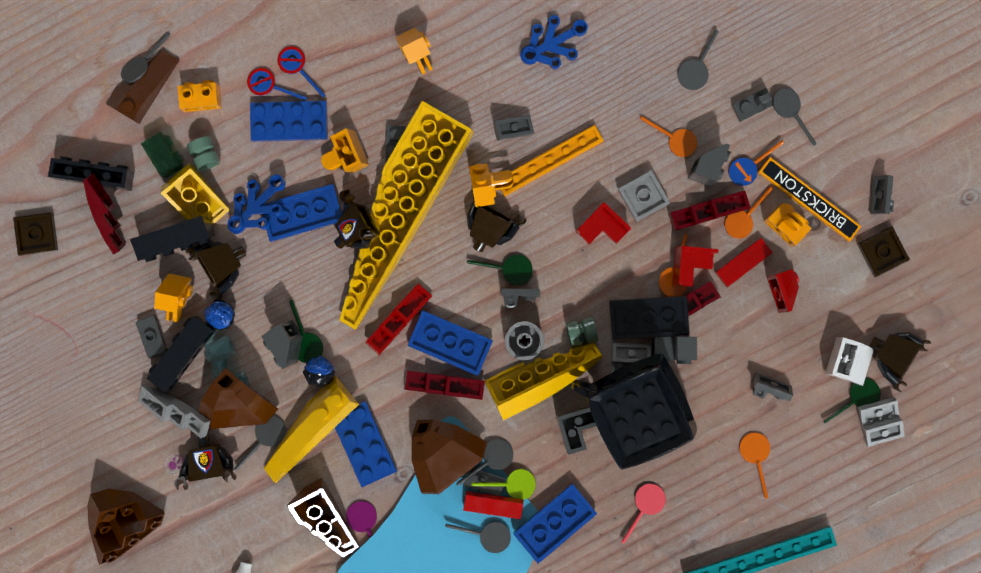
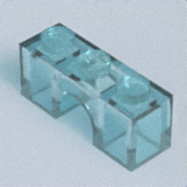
[204,336,251,387]

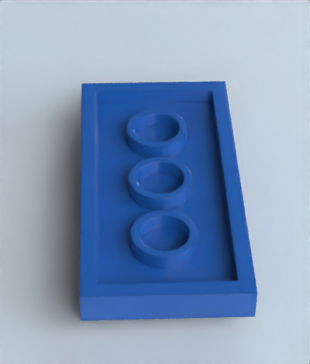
[250,101,328,142]
[262,184,342,242]
[407,310,493,376]
[335,401,397,487]
[513,483,597,564]

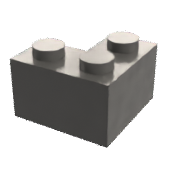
[652,337,697,364]
[556,406,596,455]

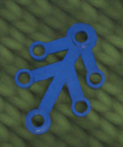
[520,15,588,70]
[227,174,286,234]

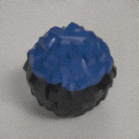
[204,299,235,331]
[303,355,335,387]

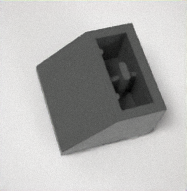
[688,144,731,186]
[261,320,303,369]

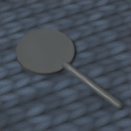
[678,30,719,90]
[121,33,170,83]
[773,88,816,146]
[234,416,286,471]
[456,439,513,486]
[445,522,511,553]

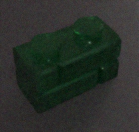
[141,132,184,178]

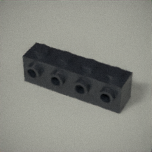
[48,156,135,191]
[130,214,215,262]
[146,316,216,392]

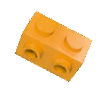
[177,80,222,112]

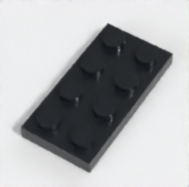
[609,296,690,339]

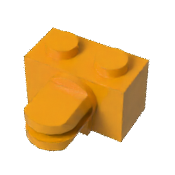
[395,27,433,75]
[321,128,369,173]
[469,163,513,207]
[764,202,812,247]
[154,273,193,323]

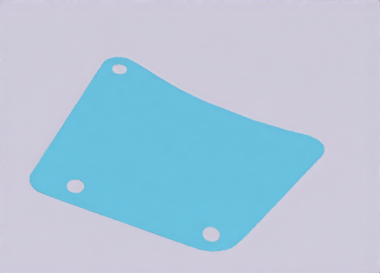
[337,416,538,573]

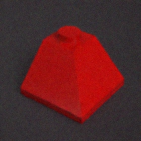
[766,269,799,313]

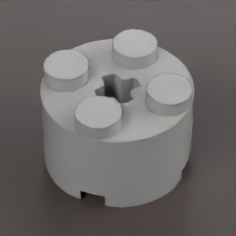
[505,321,544,360]

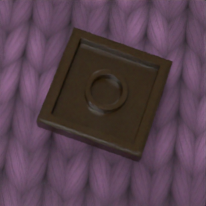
[13,212,58,256]
[857,226,910,277]

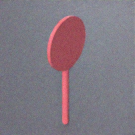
[621,484,666,544]

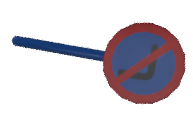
[277,46,325,97]
[247,68,308,100]

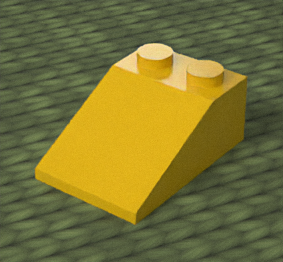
[161,163,230,226]

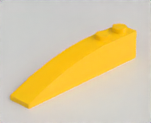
[484,343,603,420]
[264,376,359,483]

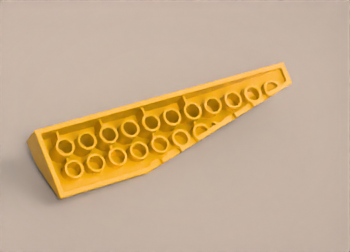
[339,101,475,330]

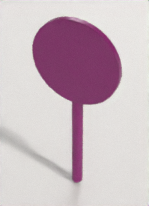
[346,501,377,538]

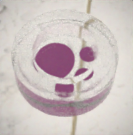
[164,455,183,475]

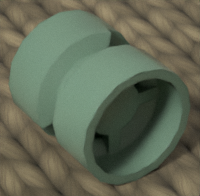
[187,136,220,171]
[566,317,598,347]

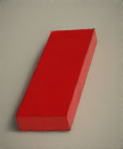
[715,238,773,288]
[463,491,524,519]

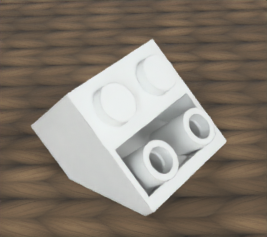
[825,337,874,386]

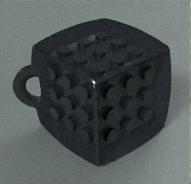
[572,353,697,470]

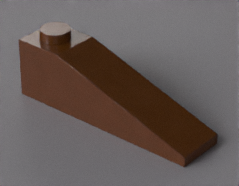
[106,50,179,124]
[287,478,360,557]

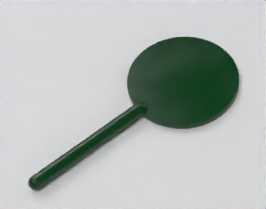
[467,255,533,285]
[289,300,323,363]
[823,378,881,423]

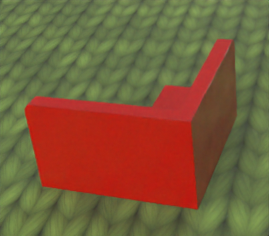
[576,202,632,245]
[672,246,719,287]

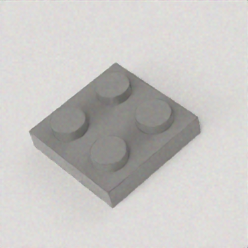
[618,170,670,222]

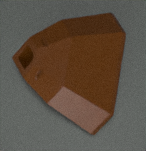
[198,368,278,429]
[412,419,487,494]
[87,489,165,565]

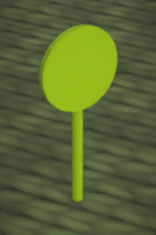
[471,469,536,500]

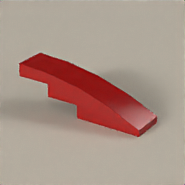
[365,283,432,356]

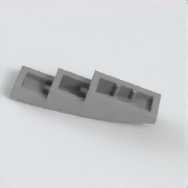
[138,385,210,438]

